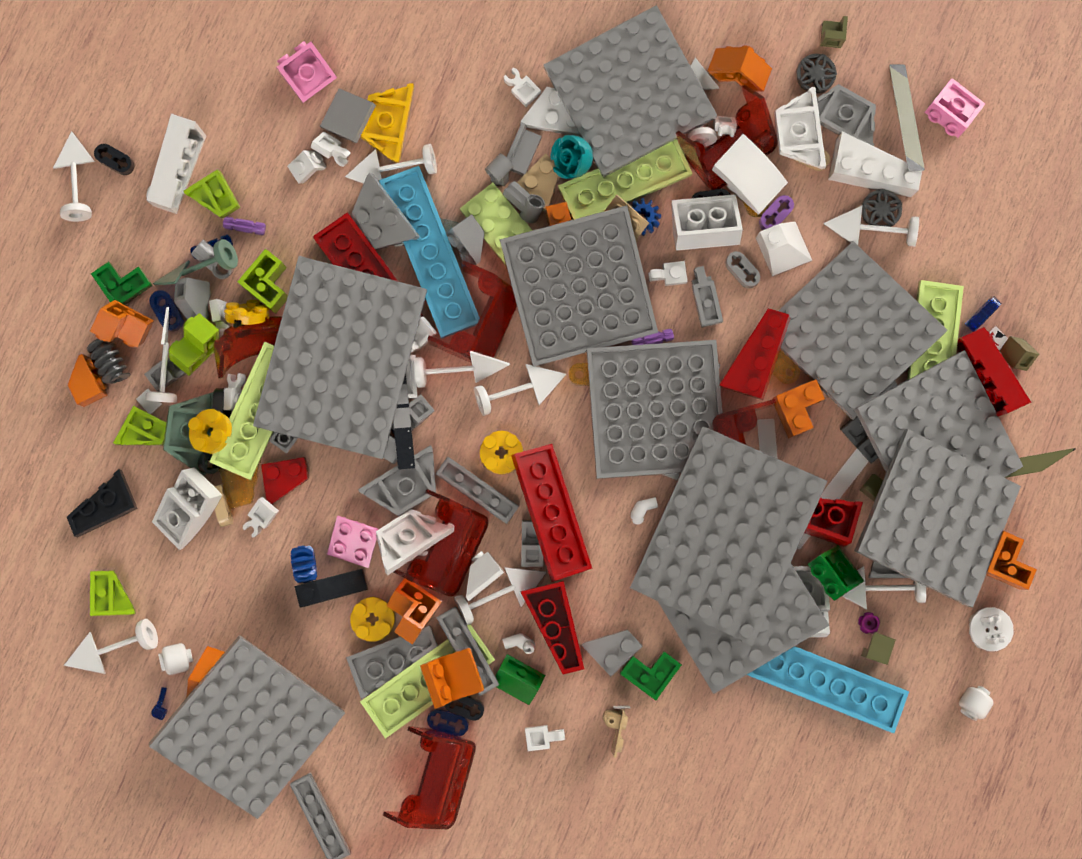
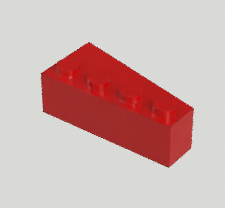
[719,308,791,400]
[957,327,1032,417]
[804,498,863,547]
[520,581,584,675]

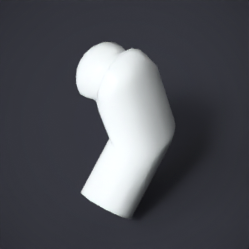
[630,497,658,525]
[502,633,535,654]

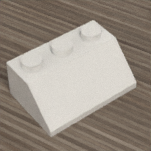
[671,194,743,251]

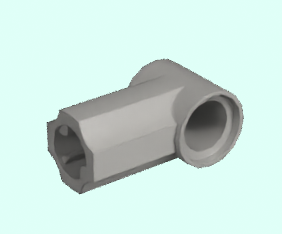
[485,153,514,186]
[503,181,545,223]
[191,240,234,279]

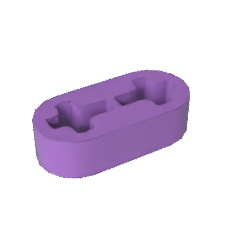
[759,195,794,230]

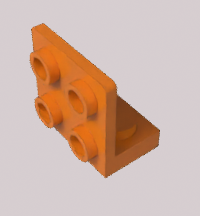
[420,648,484,709]

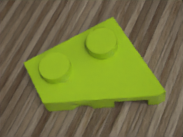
[183,170,241,218]
[113,406,166,445]
[90,571,136,616]

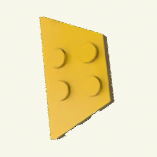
[360,83,414,164]

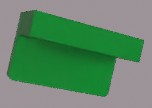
[495,654,546,705]

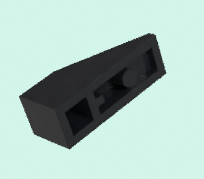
[294,569,368,608]

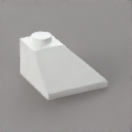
[756,221,812,277]
[466,551,504,601]

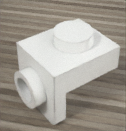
[287,150,326,184]
[411,316,437,352]

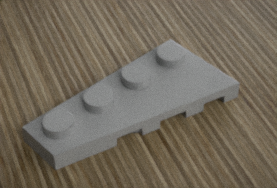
[346,625,438,700]

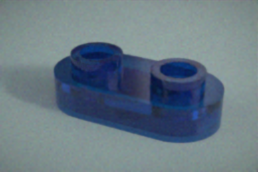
[149,290,184,331]

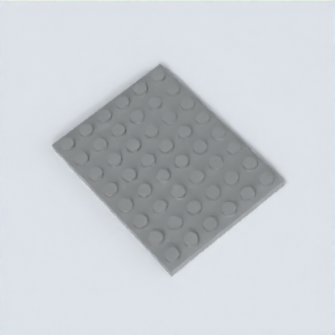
[253,256,427,459]
[630,426,828,646]

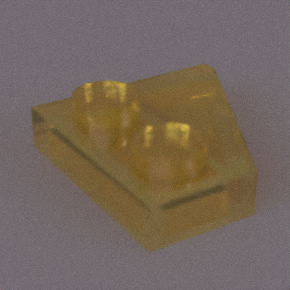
[219,460,261,509]

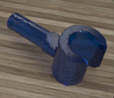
[151,687,168,720]

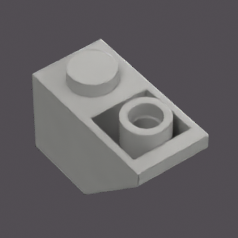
[446,214,484,268]
[174,277,211,320]

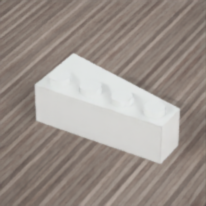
[146,114,206,214]
[828,131,922,197]

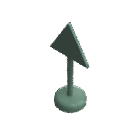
[153,239,238,285]

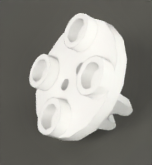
[969,607,1014,651]

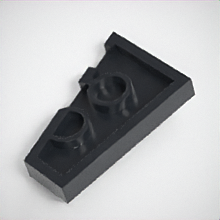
[67,469,138,538]

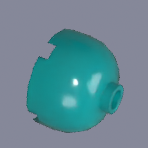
[550,135,593,179]

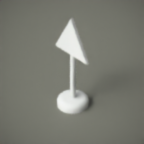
[687,58,719,147]
[53,131,95,222]
[345,144,437,184]
[823,205,919,247]
[145,307,177,403]
[414,351,510,388]
[474,364,566,416]
[842,566,926,610]
[454,567,546,625]
[64,619,158,674]

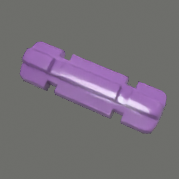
[223,216,266,235]
[632,329,674,345]

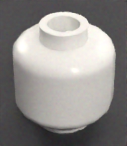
[158,643,193,675]
[959,686,994,721]

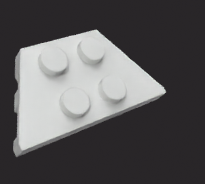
[520,87,581,137]
[774,87,826,169]
[376,509,455,575]

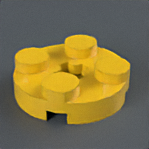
[224,300,269,325]
[188,409,232,454]
[480,431,523,475]
[350,597,395,642]

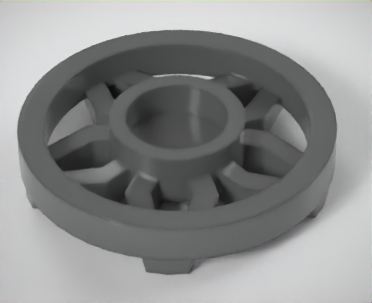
[796,54,837,94]
[862,189,902,227]

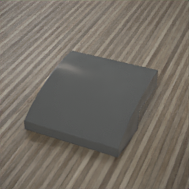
[840,416,879,464]

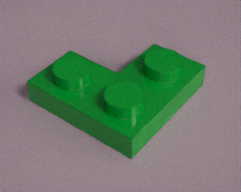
[91,261,153,305]
[620,651,682,701]

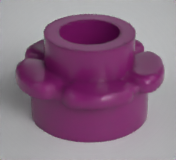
[858,612,880,634]

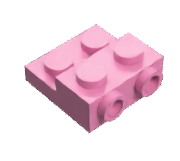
[276,41,337,103]
[925,78,985,138]

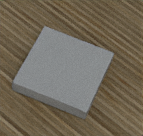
[320,89,376,143]

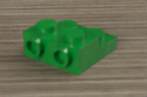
[808,545,864,601]

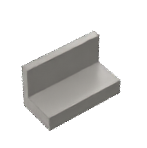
[506,123,541,176]

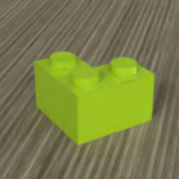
[237,249,288,314]
[168,313,220,376]

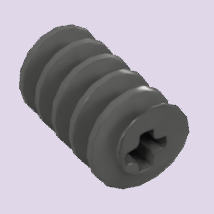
[87,339,131,384]

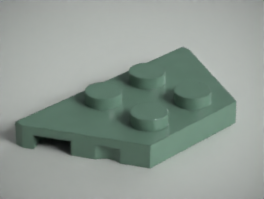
[163,392,213,475]

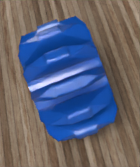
[632,198,661,236]
[290,545,317,583]

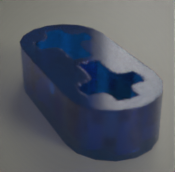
[965,296,1002,332]
[427,709,469,736]

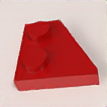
[261,457,309,505]

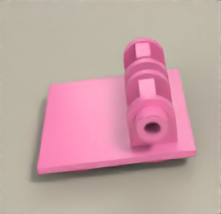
[327,516,379,568]

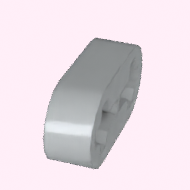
[725,251,760,289]

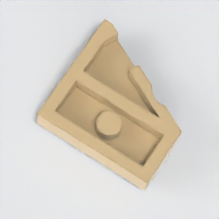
[517,153,559,212]

